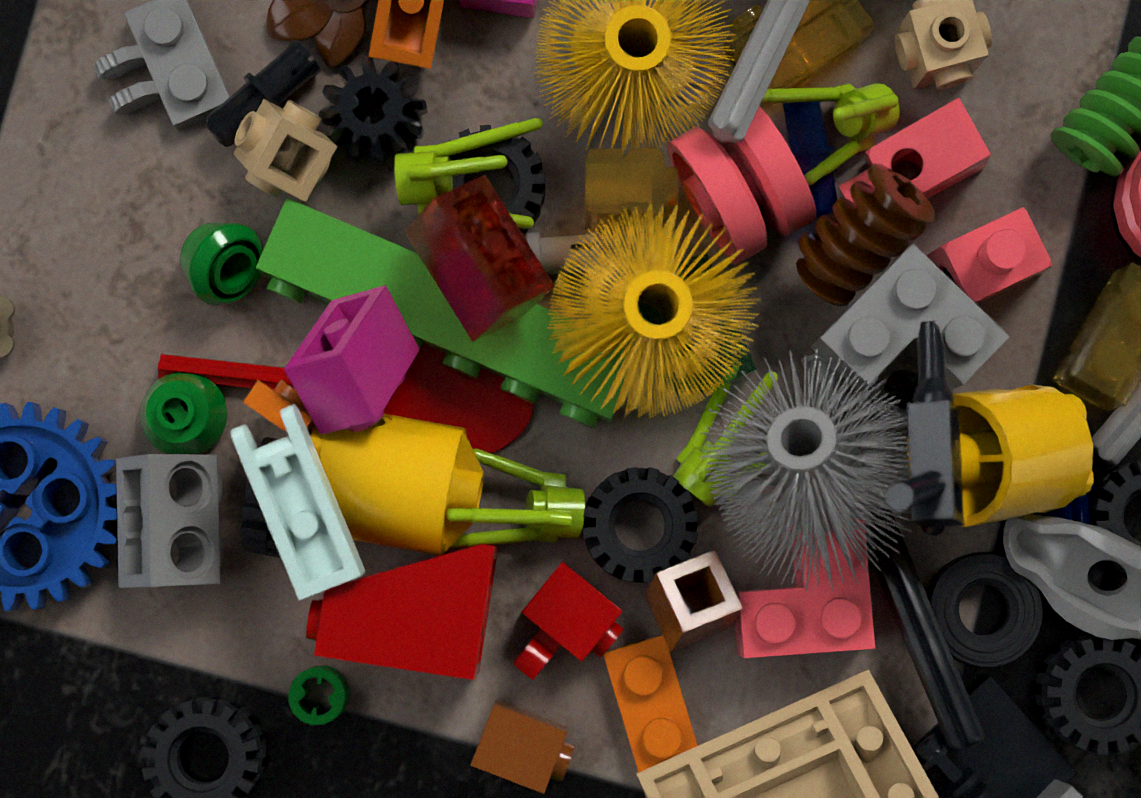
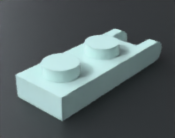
[231,404,366,600]

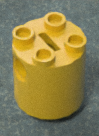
[906,384,1094,527]
[310,414,484,556]

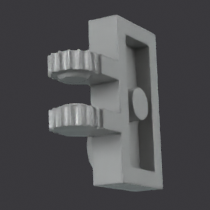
[93,0,230,131]

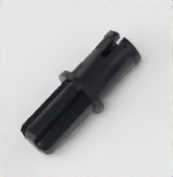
[204,40,321,147]

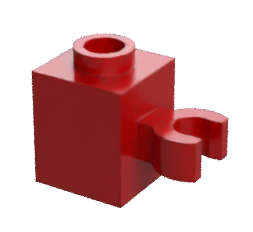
[513,562,624,680]

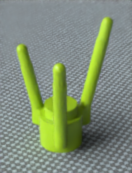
[761,83,900,185]
[395,118,543,229]
[672,364,778,508]
[446,449,585,549]

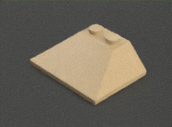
[636,669,939,798]

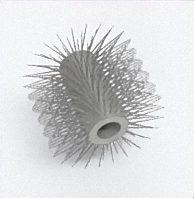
[700,349,912,591]

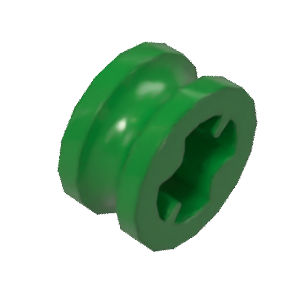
[288,665,350,725]

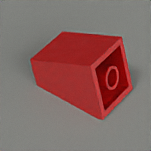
[306,544,499,680]

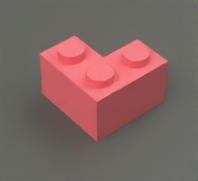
[734,518,875,658]

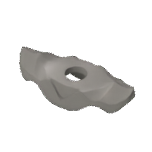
[1003,514,1141,640]

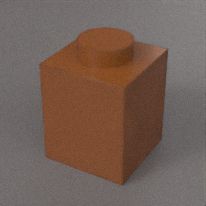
[644,550,743,652]
[470,699,575,794]

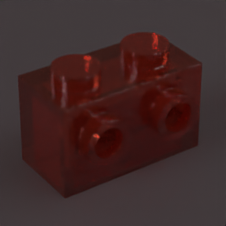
[404,175,555,342]

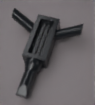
[885,321,964,536]

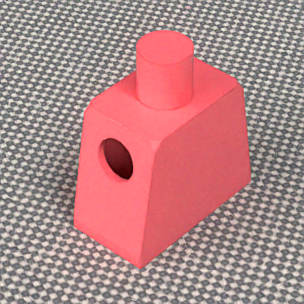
[838,98,991,203]
[926,207,1053,304]

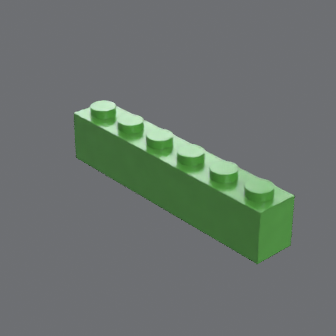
[255,198,628,429]

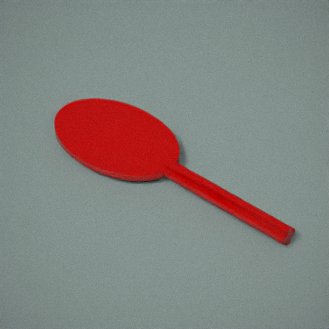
[157,344,534,453]

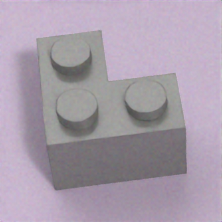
[810,244,1010,391]

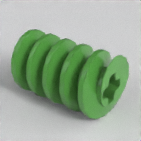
[1050,37,1141,177]

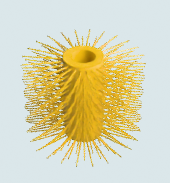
[535,0,736,161]
[547,203,761,419]

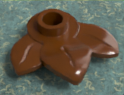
[266,0,369,68]

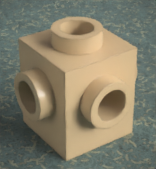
[894,0,992,90]
[233,99,337,202]

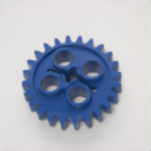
[0,402,118,611]

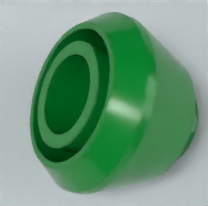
[180,223,263,306]
[140,372,228,454]

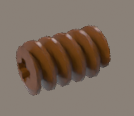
[796,163,935,307]

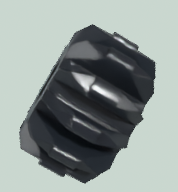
[319,57,428,167]

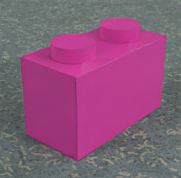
[284,285,420,435]

